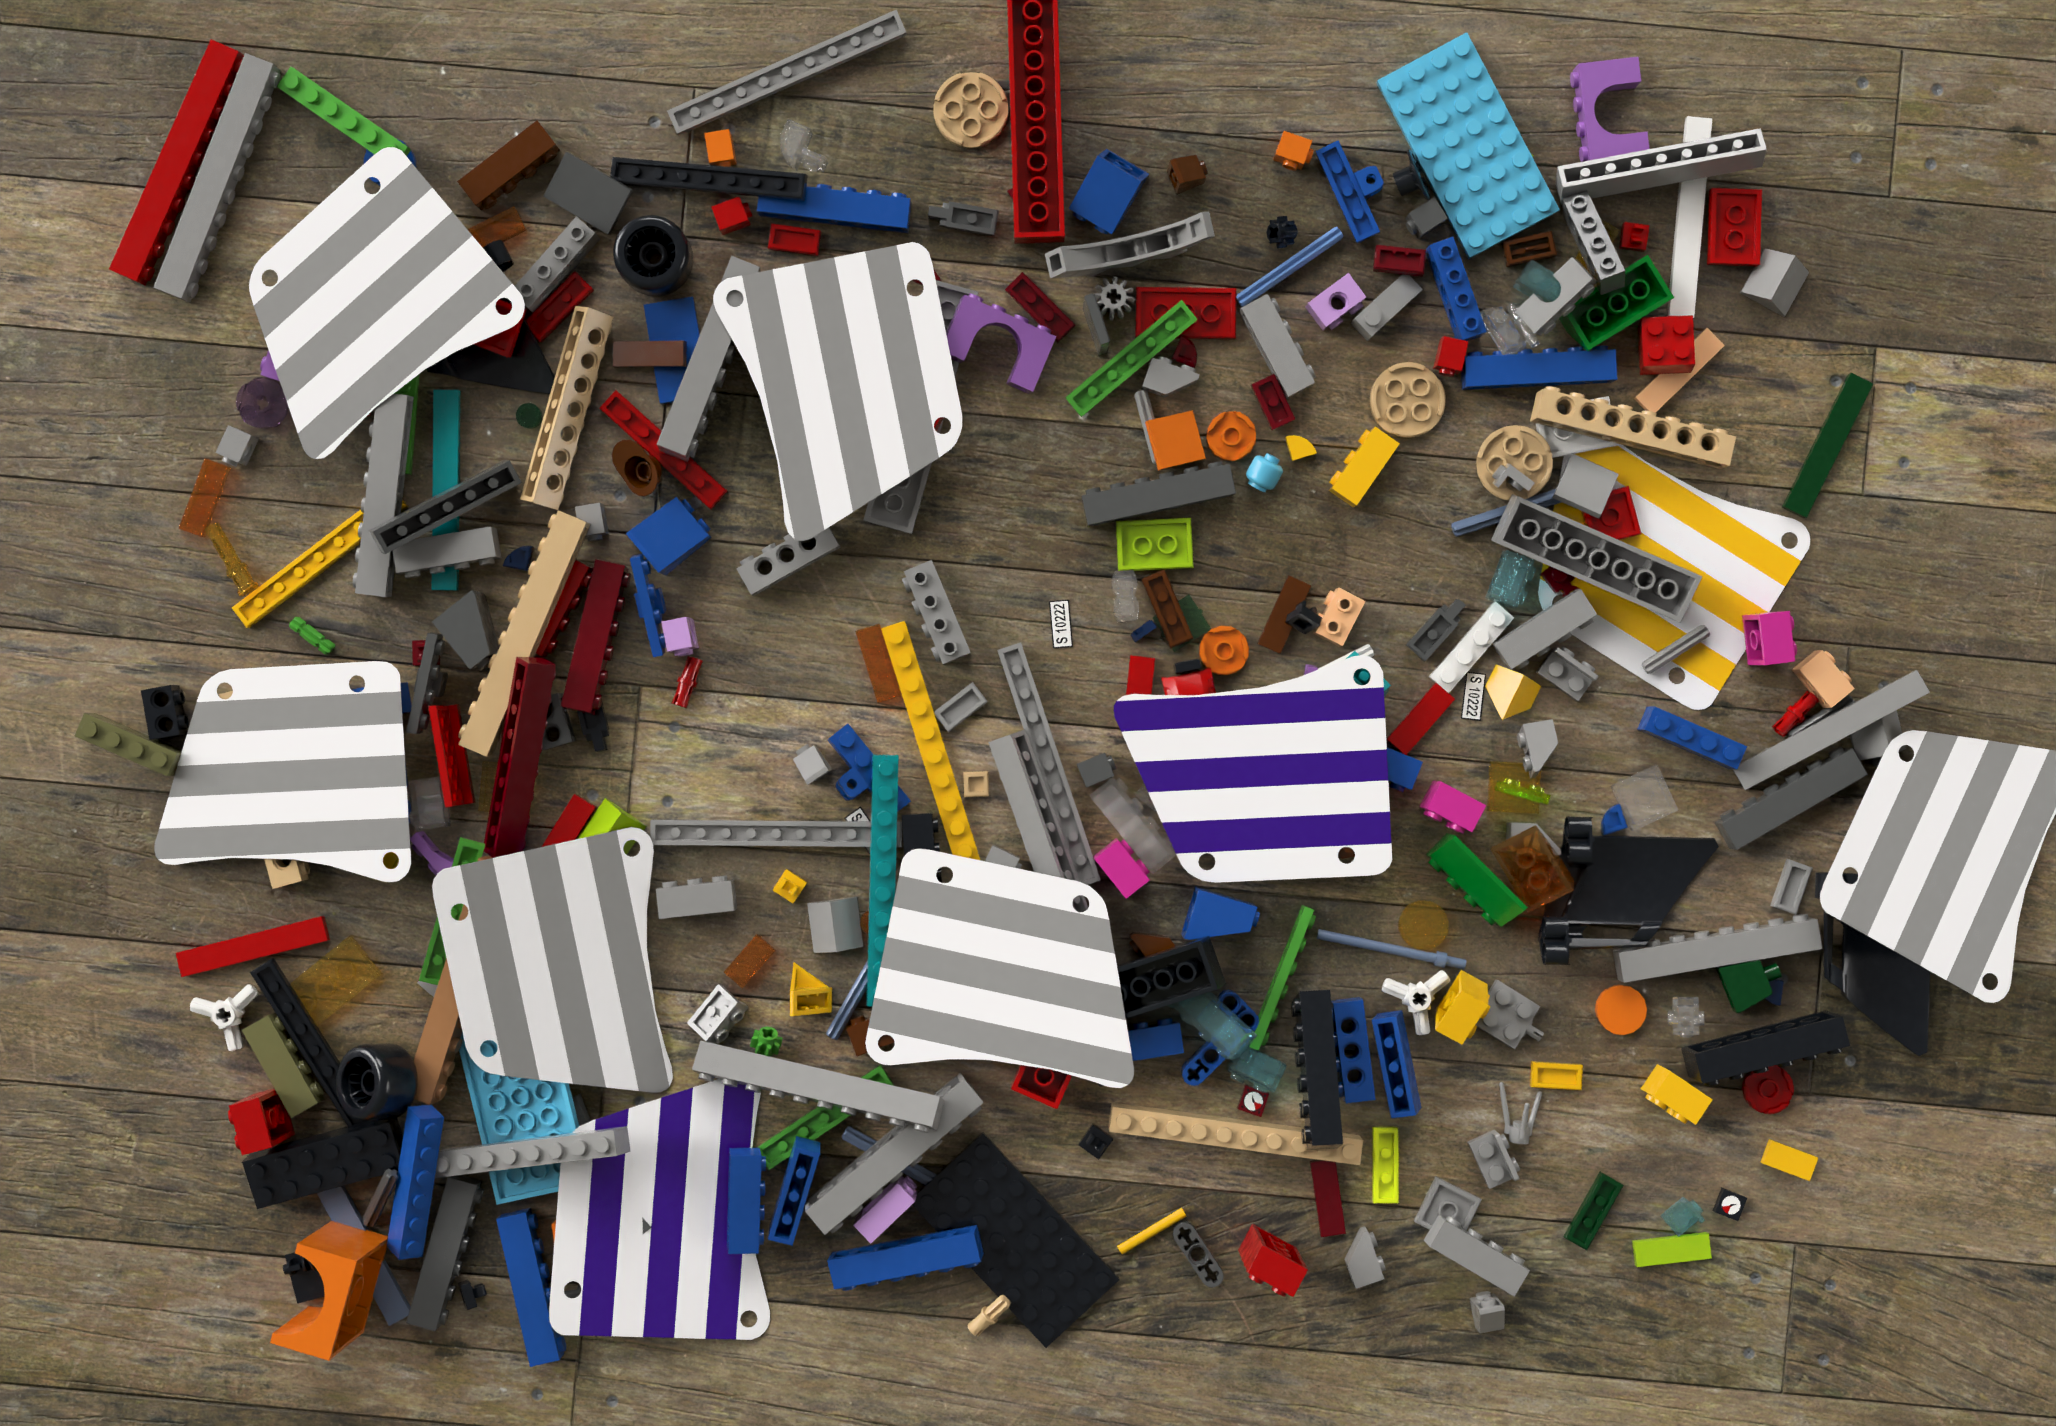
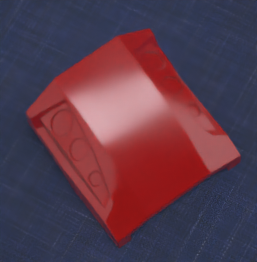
[1161,667,1216,695]

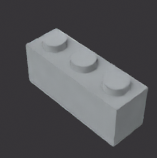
[656,875,737,919]

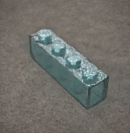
[1168,992,1257,1060]

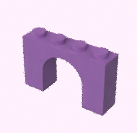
[1570,57,1650,162]
[946,293,1056,394]

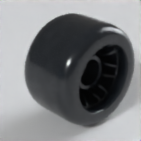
[613,215,693,296]
[336,1043,418,1121]

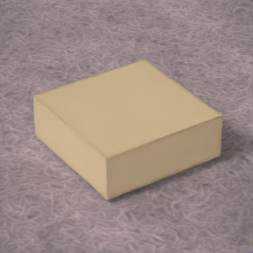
[963,771,989,797]

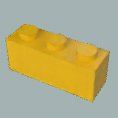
[1329,427,1400,508]

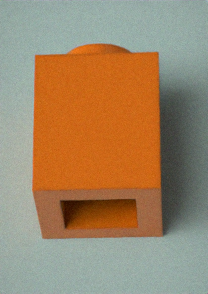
[704,129,737,167]

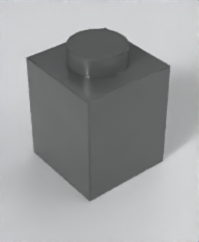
[1405,197,1448,239]
[1076,753,1117,788]

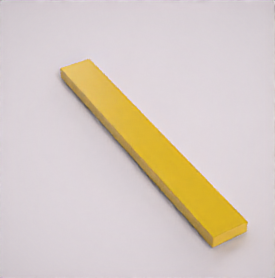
[232,499,408,628]

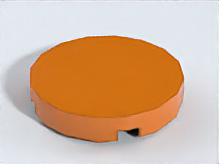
[1206,411,1256,462]
[1199,626,1249,675]
[1595,984,1647,1035]

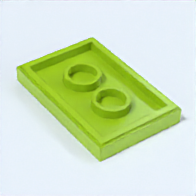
[1116,518,1194,572]

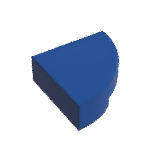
[1601,804,1628,836]

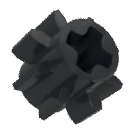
[1266,216,1298,249]

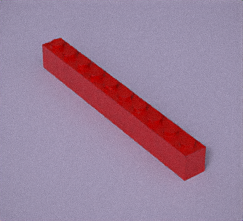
[109,39,244,286]

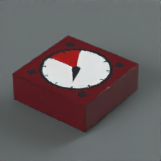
[1237,1084,1269,1117]

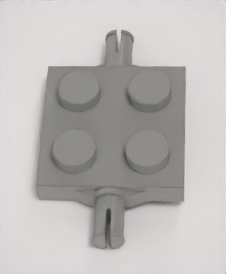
[1476,980,1544,1049]

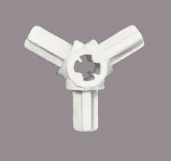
[1382,970,1450,1035]
[190,984,259,1051]

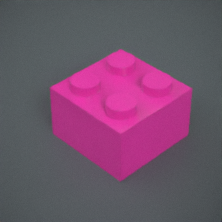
[1742,611,1797,665]
[1419,781,1486,834]
[1093,838,1150,899]

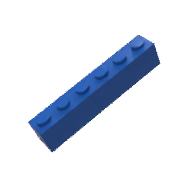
[757,184,912,233]
[1461,346,1617,390]
[387,1105,444,1260]
[496,1207,566,1367]
[827,1225,984,1291]

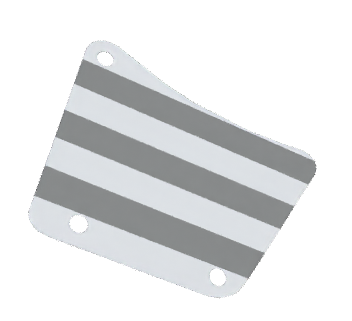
[249,147,525,459]
[713,242,962,541]
[154,661,411,882]
[1820,730,2056,1003]
[432,827,673,1093]
[865,849,1134,1088]

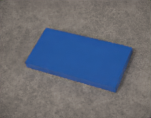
[644,296,700,404]

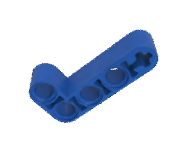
[1181,990,1259,1086]

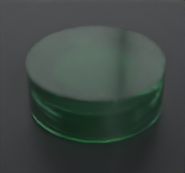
[516,403,543,429]

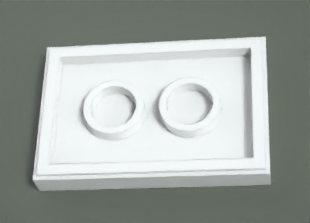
[1536,396,1618,458]

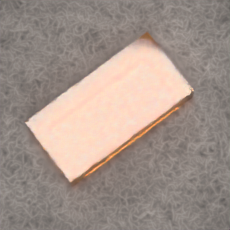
[724,934,776,988]

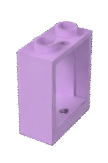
[853,1176,917,1244]

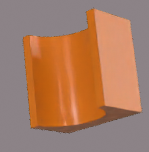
[270,1221,388,1361]

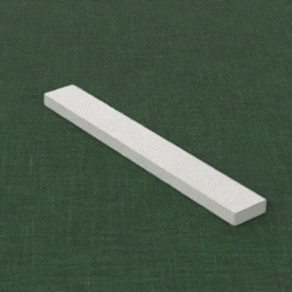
[1667,116,1712,318]

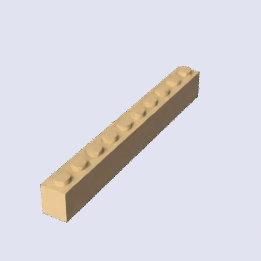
[458,510,591,757]
[1108,1102,1363,1165]

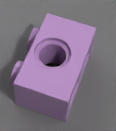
[1305,273,1366,331]
[661,617,699,657]

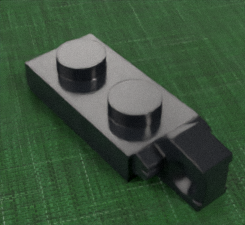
[577,693,610,752]

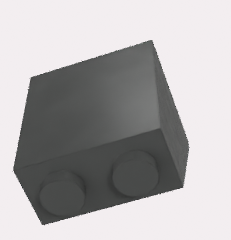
[432,590,499,671]

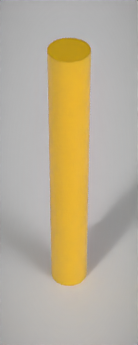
[1117,1208,1187,1255]

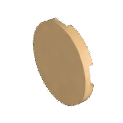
[933,72,1008,148]
[1370,362,1446,438]
[1476,425,1553,501]

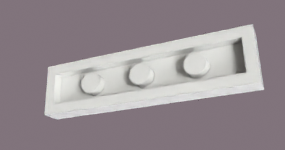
[1429,601,1514,693]

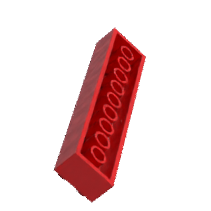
[1007,0,1065,244]

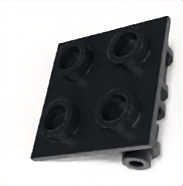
[283,1252,325,1304]

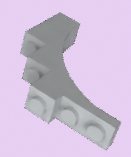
[1045,211,1215,278]

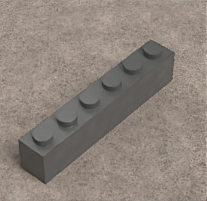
[369,460,522,554]
[1081,461,1236,527]
[1715,746,1868,850]
[406,1175,484,1331]

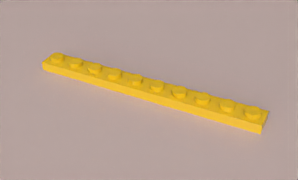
[881,621,980,860]

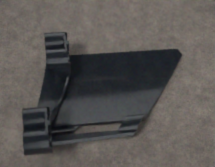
[426,240,555,394]
[1538,816,1719,965]
[1815,872,1930,1056]

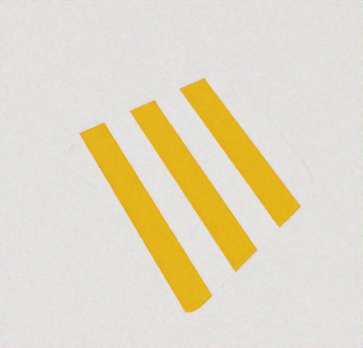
[1538,444,1810,710]

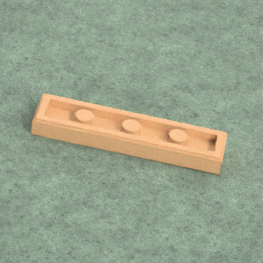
[1634,328,1725,413]

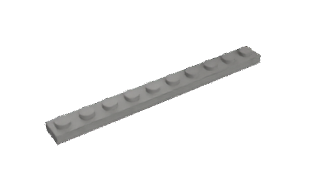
[667,10,907,136]
[997,642,1101,885]
[650,819,902,847]

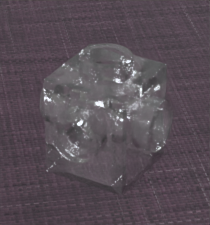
[1668,997,1704,1038]

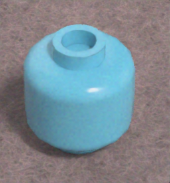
[1246,453,1283,492]

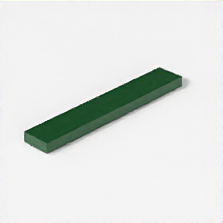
[1782,373,1873,518]

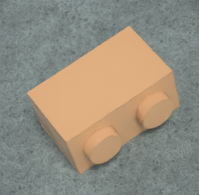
[1792,650,1855,708]

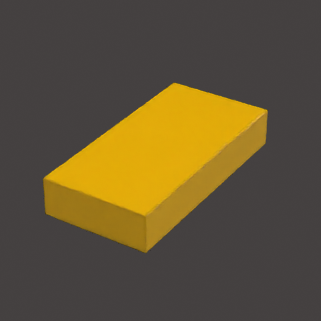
[1530,1061,1583,1090]
[1760,1139,1818,1181]

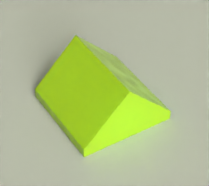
[577,798,647,855]

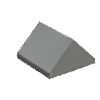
[1740,248,1809,317]
[1850,710,1906,760]
[807,897,864,953]

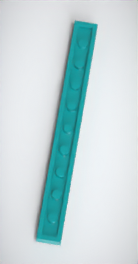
[866,754,899,1006]

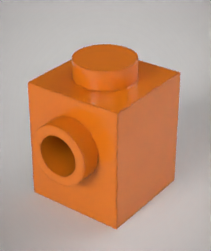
[1273,131,1314,171]

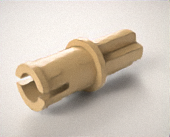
[968,1295,1011,1336]

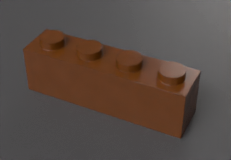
[457,121,560,210]

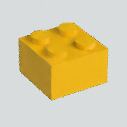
[1435,970,1490,1045]
[1641,1064,1713,1125]

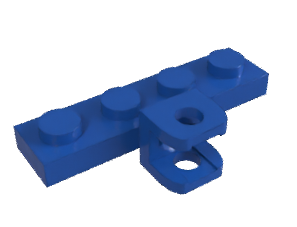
[1315,140,1384,243]
[630,554,666,657]
[828,724,911,812]

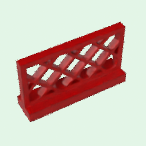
[428,704,475,807]

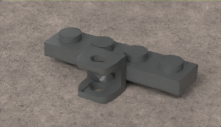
[406,632,448,734]

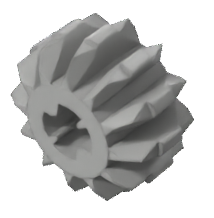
[1095,277,1135,320]

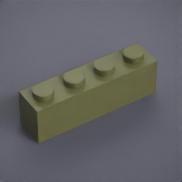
[74,713,182,776]
[242,1013,325,1118]

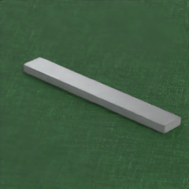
[1733,670,1930,790]

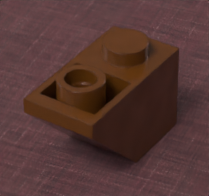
[1129,932,1175,956]

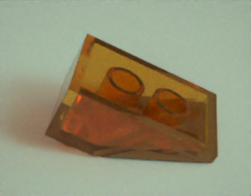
[1490,825,1574,913]

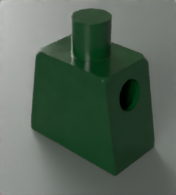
[1715,960,1782,1013]

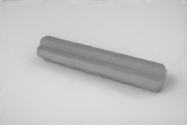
[1134,390,1156,464]
[1642,625,1710,674]

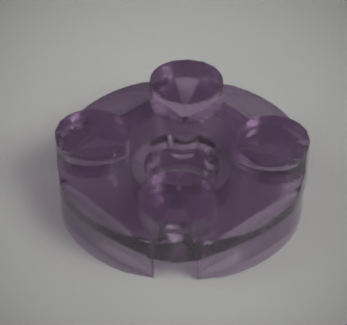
[236,378,289,429]

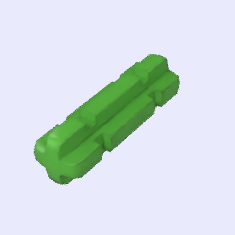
[289,617,335,655]

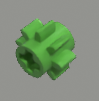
[750,1027,783,1057]

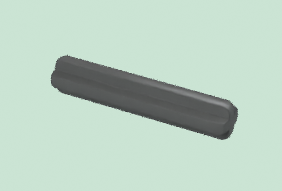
[1787,695,1855,738]
[363,1169,399,1227]

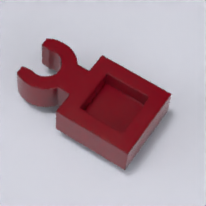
[1539,566,1580,597]

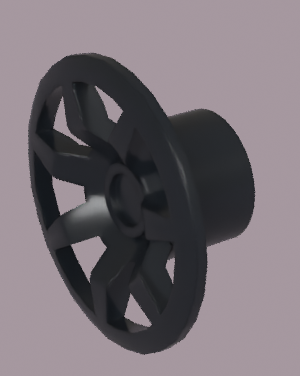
[1393,149,1431,201]

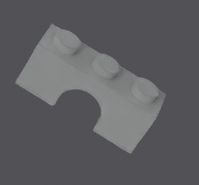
[1515,257,1598,335]

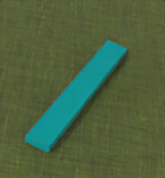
[432,390,461,591]

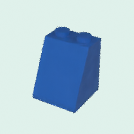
[1069,149,1149,234]
[626,497,712,576]
[1181,886,1260,940]

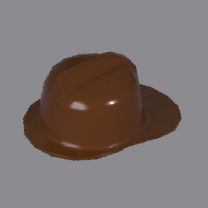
[612,440,662,496]

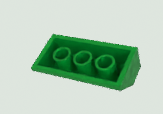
[1559,255,1674,351]
[1426,833,1528,927]

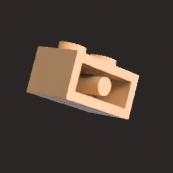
[1313,588,1366,647]

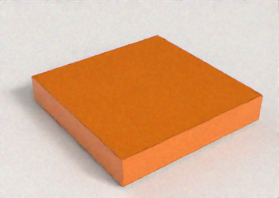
[1145,410,1206,471]

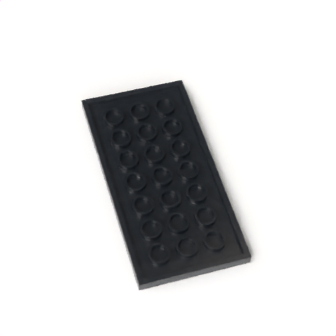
[912,1132,1120,1348]

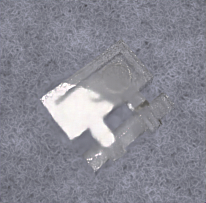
[1480,303,1540,355]

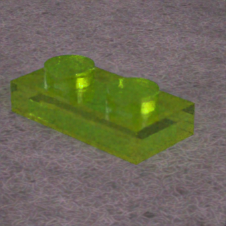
[1495,778,1551,805]

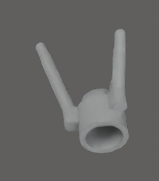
[1499,1082,1542,1144]

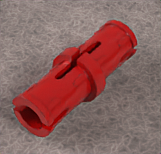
[672,656,703,708]
[1772,691,1819,737]

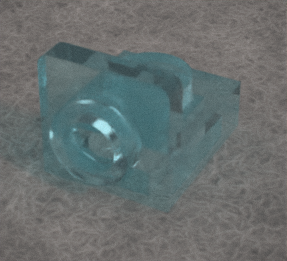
[1660,1197,1705,1237]

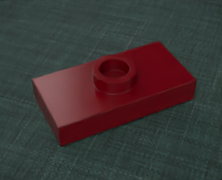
[1373,245,1426,277]

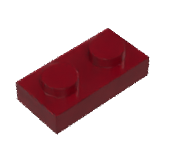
[1251,374,1295,431]

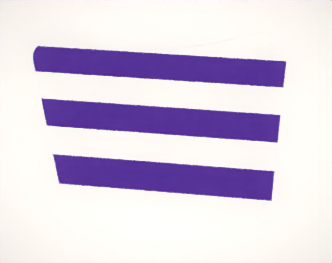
[1113,655,1392,883]
[549,1079,770,1340]

